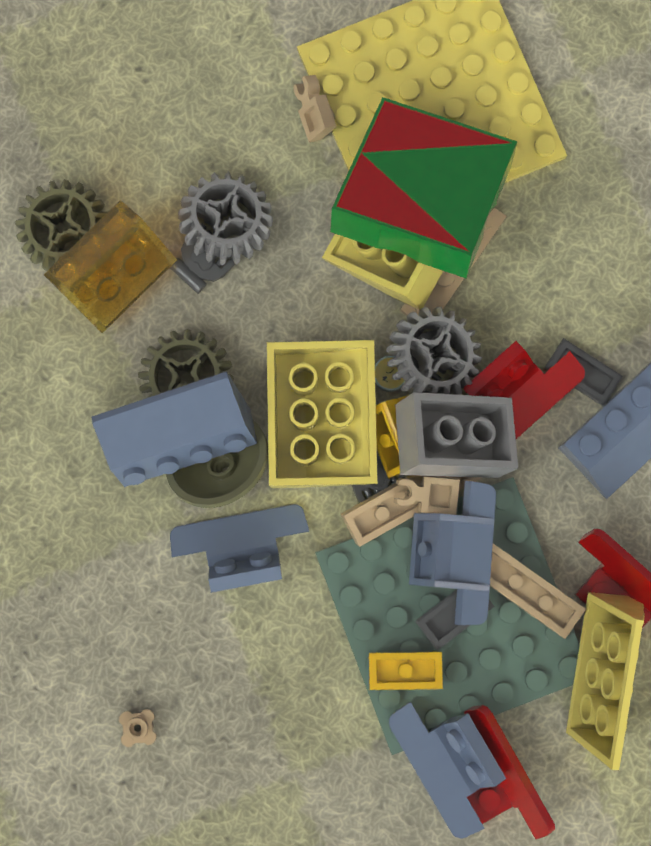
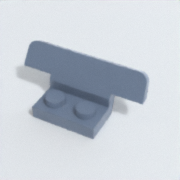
[409,481,496,625]
[170,504,309,593]
[389,702,506,839]

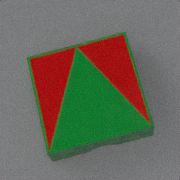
[330,97,517,279]

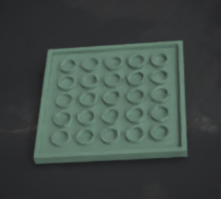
[315,477,580,755]

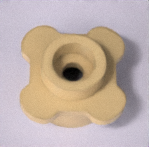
[119,709,157,747]

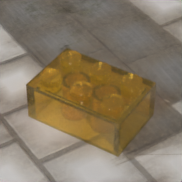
[44,200,177,333]

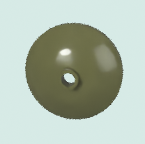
[166,420,268,508]

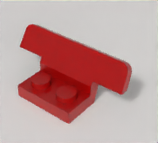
[463,341,585,439]
[574,529,651,628]
[464,705,555,839]

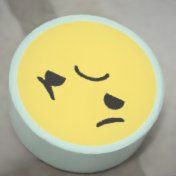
[375,356,405,392]

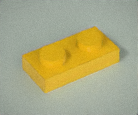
[369,651,443,690]

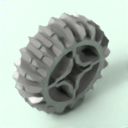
[178,171,273,266]
[386,307,482,395]

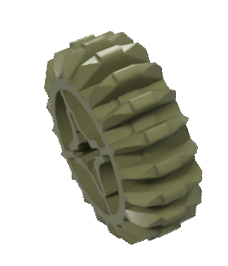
[15,179,111,274]
[138,329,234,398]

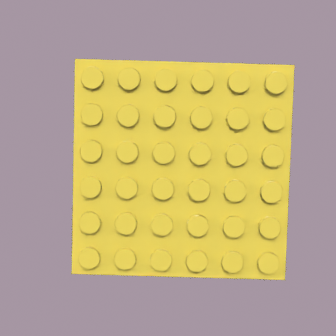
[297,0,567,183]

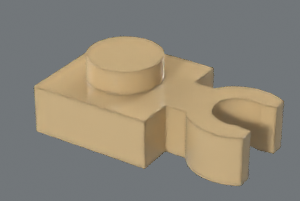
[294,75,337,142]
[394,476,460,515]

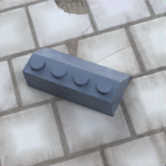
[558,362,651,499]
[91,371,257,487]

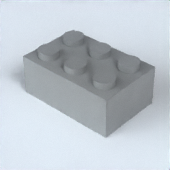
[395,392,518,478]

